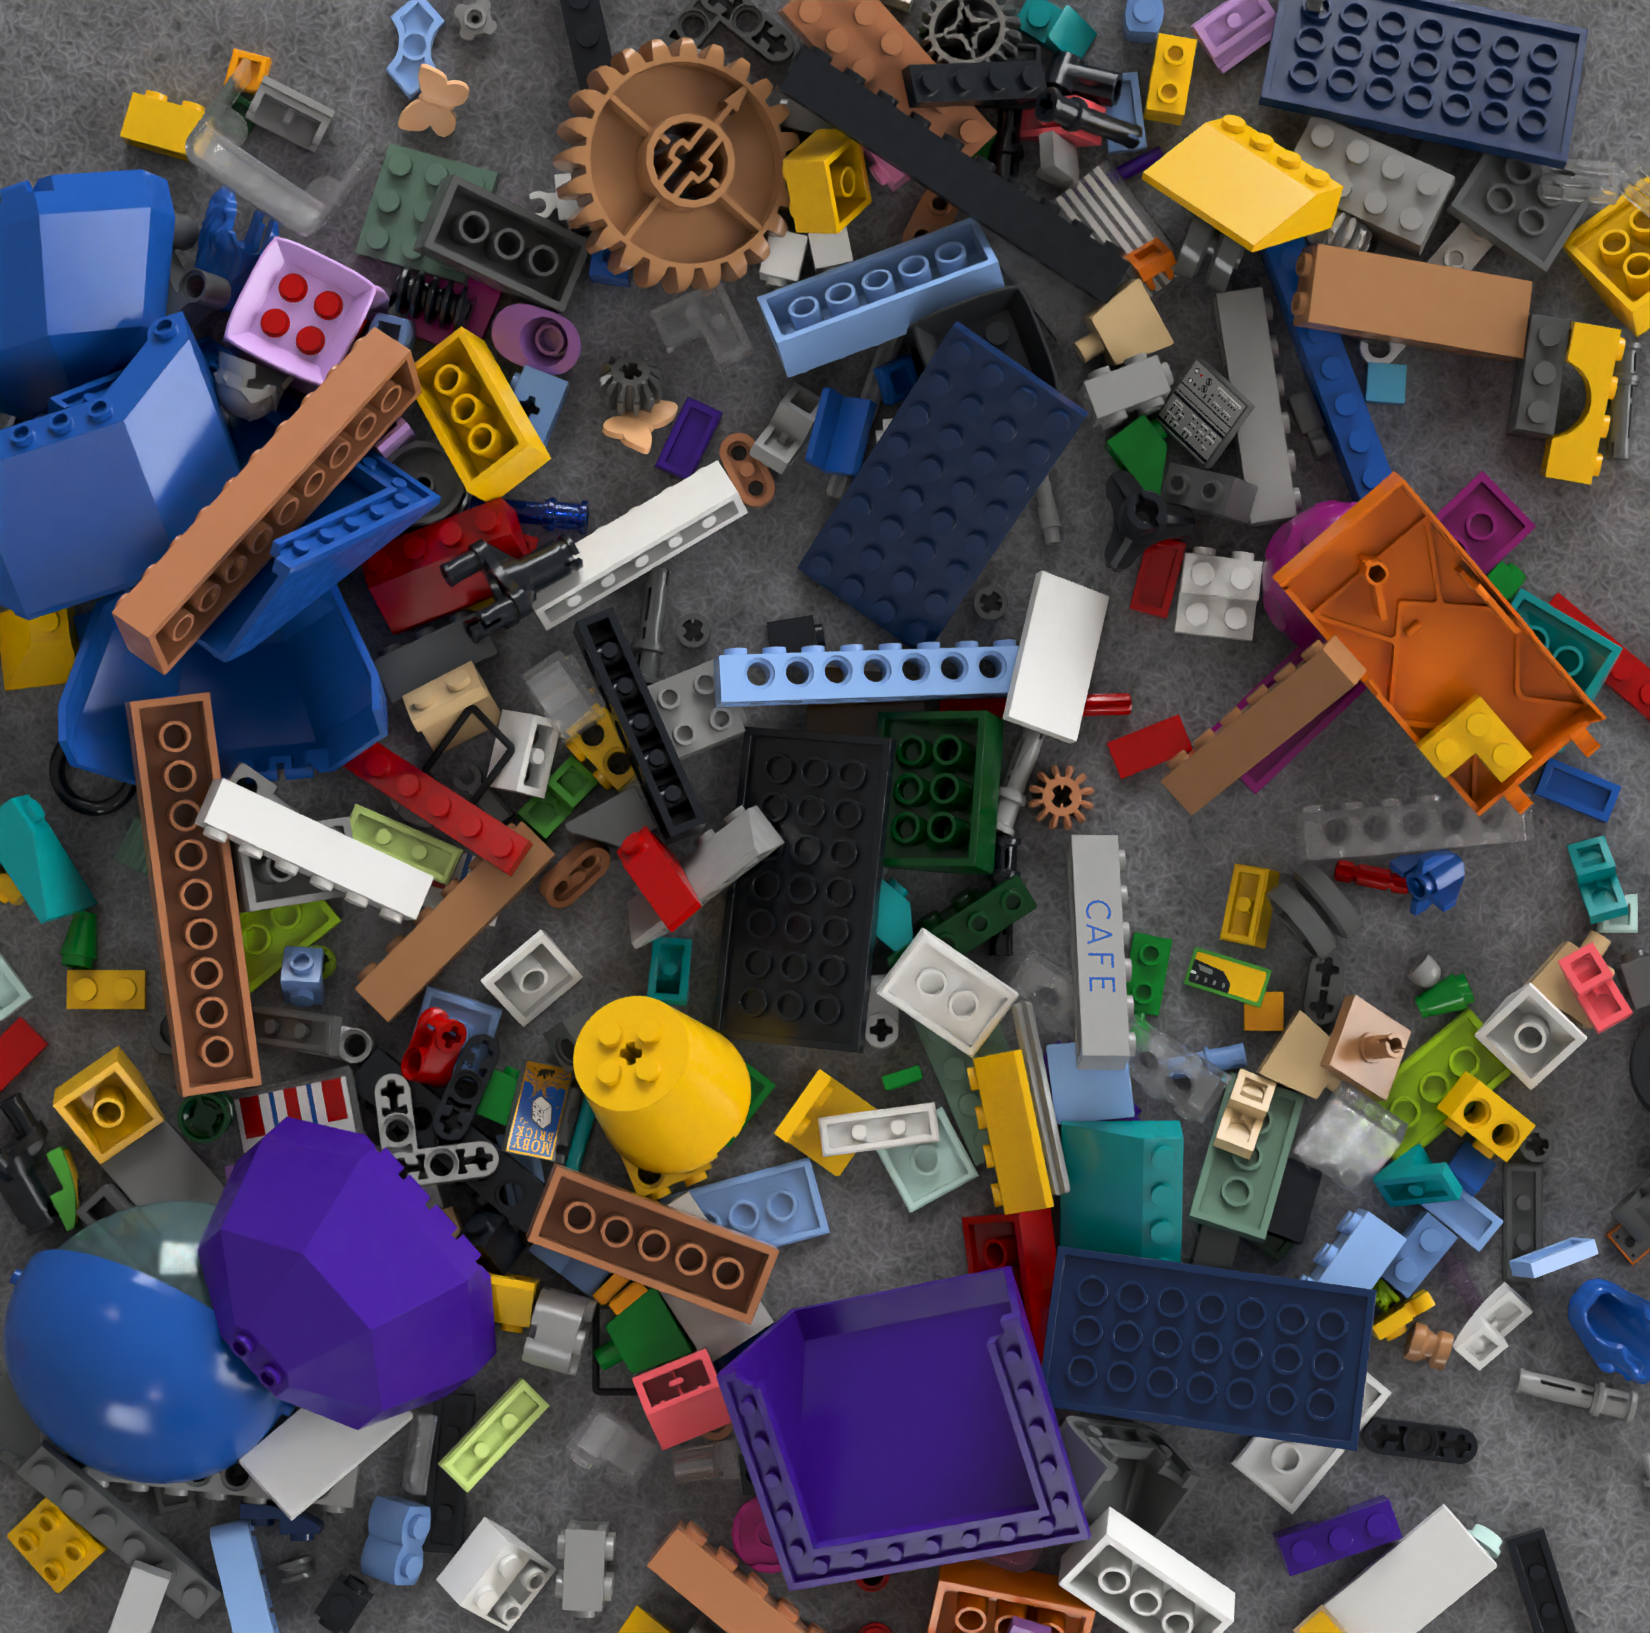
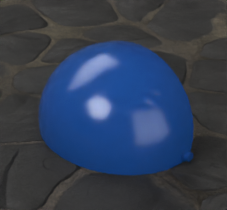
[3,1249,296,1484]

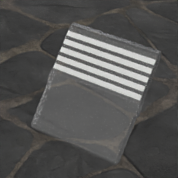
[992,159,1180,360]

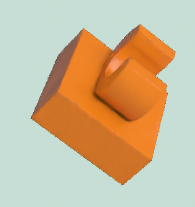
[1124,237,1177,290]

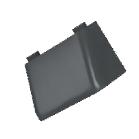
[1060,1416,1202,1539]

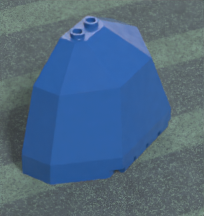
[0,169,175,421]
[58,584,388,786]

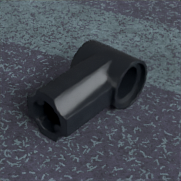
[1045,51,1123,107]

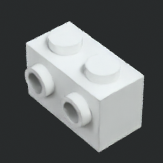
[487,709,561,798]

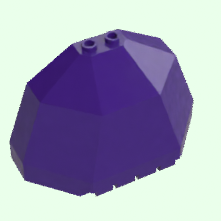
[197,1117,497,1430]

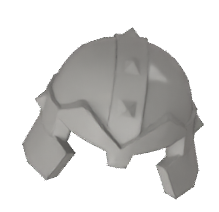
[213,351,294,422]

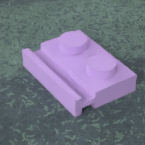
[1190,0,1276,74]

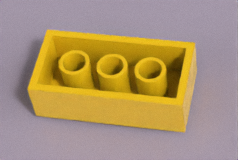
[414,326,551,503]

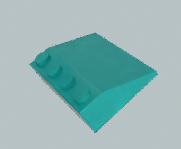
[1059,1120,1184,1263]

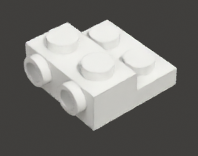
[1174,547,1263,642]

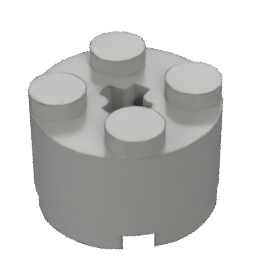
[522,1286,597,1376]

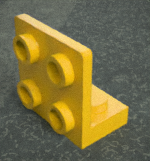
[774,1068,878,1176]
[7,1497,108,1593]

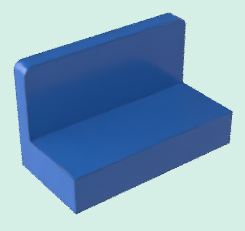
[805,387,877,478]

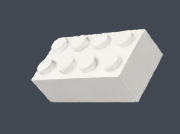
[1058,1506,1235,1633]

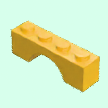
[1540,321,1625,485]

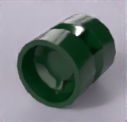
[177,1091,236,1143]

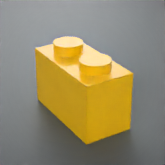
[120,90,212,165]

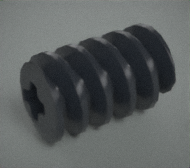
[389,264,477,331]

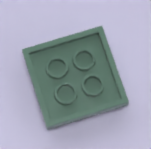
[355,143,501,286]

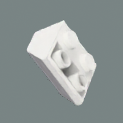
[436,1517,556,1631]

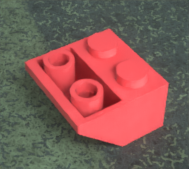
[632,1347,732,1451]

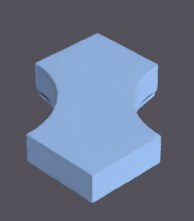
[385,0,445,101]

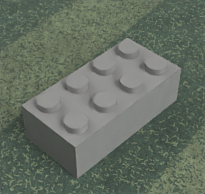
[1294,116,1455,258]

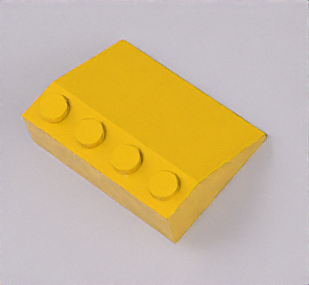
[1142,115,1344,252]
[1562,175,1650,337]

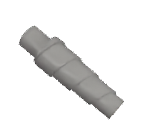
[1036,475,1062,545]

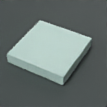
[876,1107,979,1213]

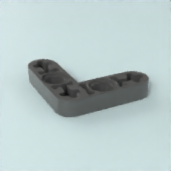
[660,0,794,65]

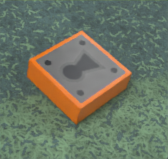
[1605,1223,1650,1266]

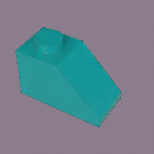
[876,877,913,952]

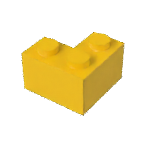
[1415,693,1532,783]

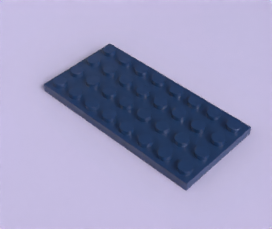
[1258,0,1589,170]
[797,321,1089,649]
[1042,1246,1377,1451]

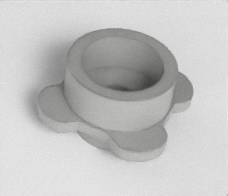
[454,0,497,41]

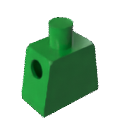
[593,1288,693,1374]

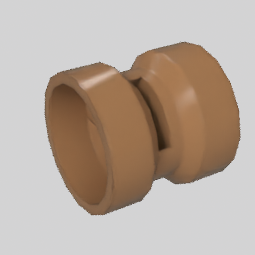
[1403,1321,1454,1371]

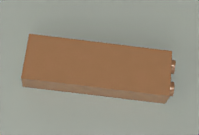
[1291,243,1533,362]

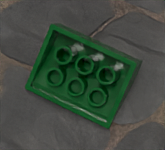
[876,710,1004,874]

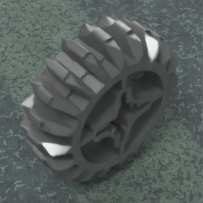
[918,0,1022,64]

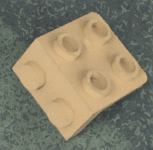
[402,660,501,753]

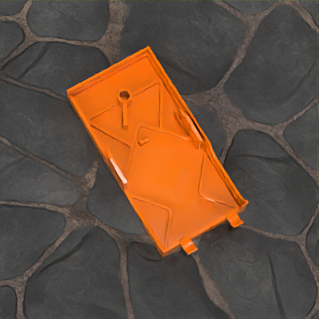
[1271,471,1607,816]

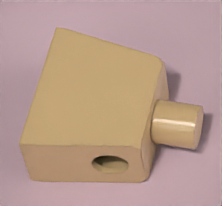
[1073,278,1174,366]
[1524,930,1615,1029]
[1255,1010,1353,1099]

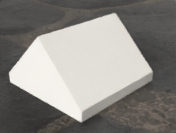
[480,930,583,1028]
[1474,983,1587,1090]

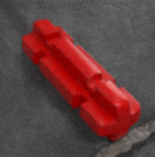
[1334,860,1409,894]

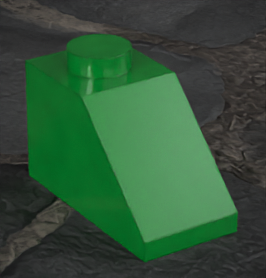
[1104,414,1167,495]

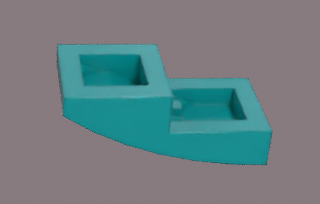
[1566,835,1629,925]

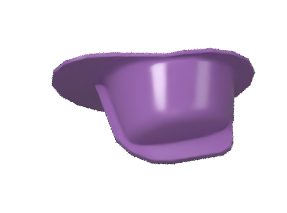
[491,303,581,375]

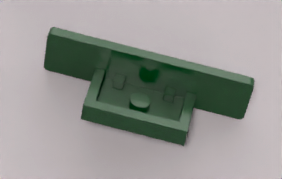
[886,875,1037,969]

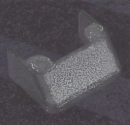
[185,57,375,237]

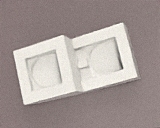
[1453,1282,1533,1371]

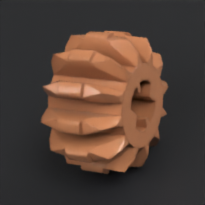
[1028,765,1094,831]

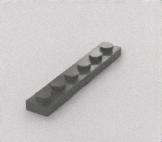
[16,1439,223,1620]

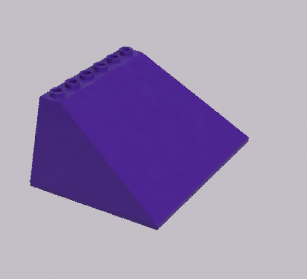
[716,1266,1091,1591]

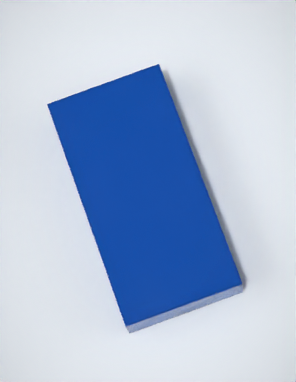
[1533,758,1622,823]

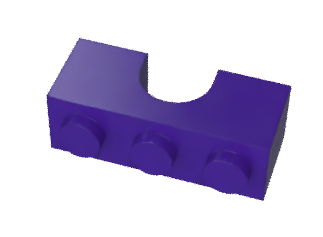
[1272,1495,1403,1576]

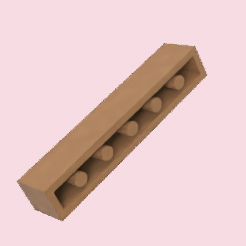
[1160,635,1367,816]
[354,821,557,1022]

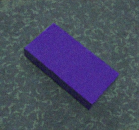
[655,396,723,480]

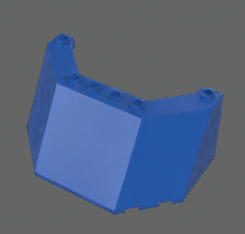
[0,311,241,620]

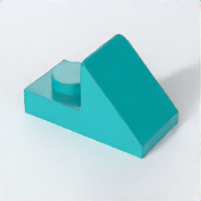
[1017,0,1097,60]
[647,937,692,1006]
[1373,1144,1463,1207]

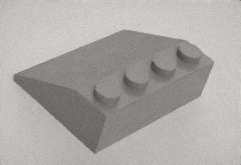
[627,805,785,949]

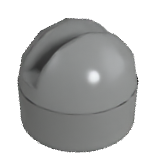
[1406,954,1441,988]

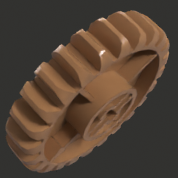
[553,37,800,294]

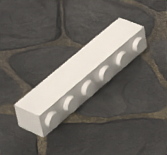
[532,460,748,631]
[194,778,434,924]

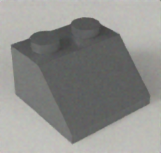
[565,786,660,848]

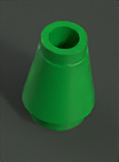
[59,911,98,970]
[1414,972,1476,1019]

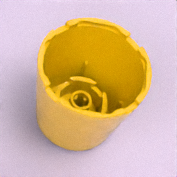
[573,996,751,1174]

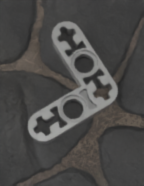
[375,1074,499,1187]

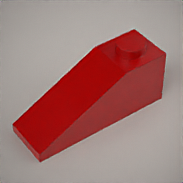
[616,826,702,932]

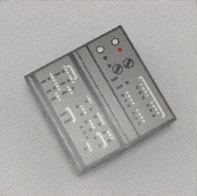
[1154,357,1255,468]

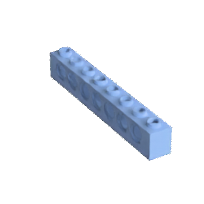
[713,639,1019,708]

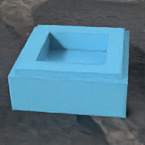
[1364,362,1407,405]

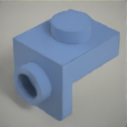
[280,946,325,1007]

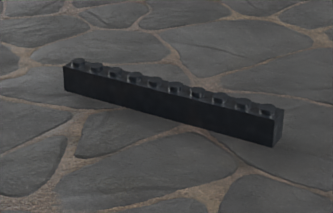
[775,45,1131,304]

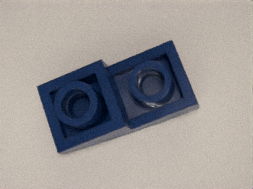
[240,1501,324,1541]

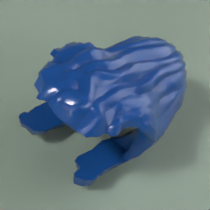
[194,187,279,312]
[1568,1278,1650,1384]

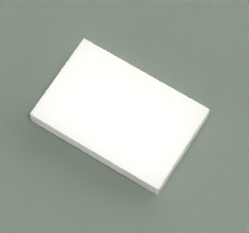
[876,927,1019,1058]

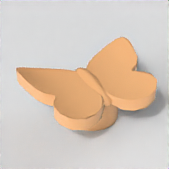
[398,64,469,137]
[602,400,678,454]

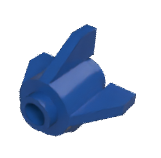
[1389,849,1465,916]

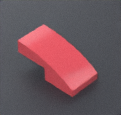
[1558,942,1633,1035]

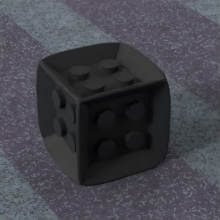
[906,285,1062,394]

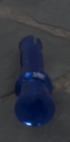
[470,495,590,535]

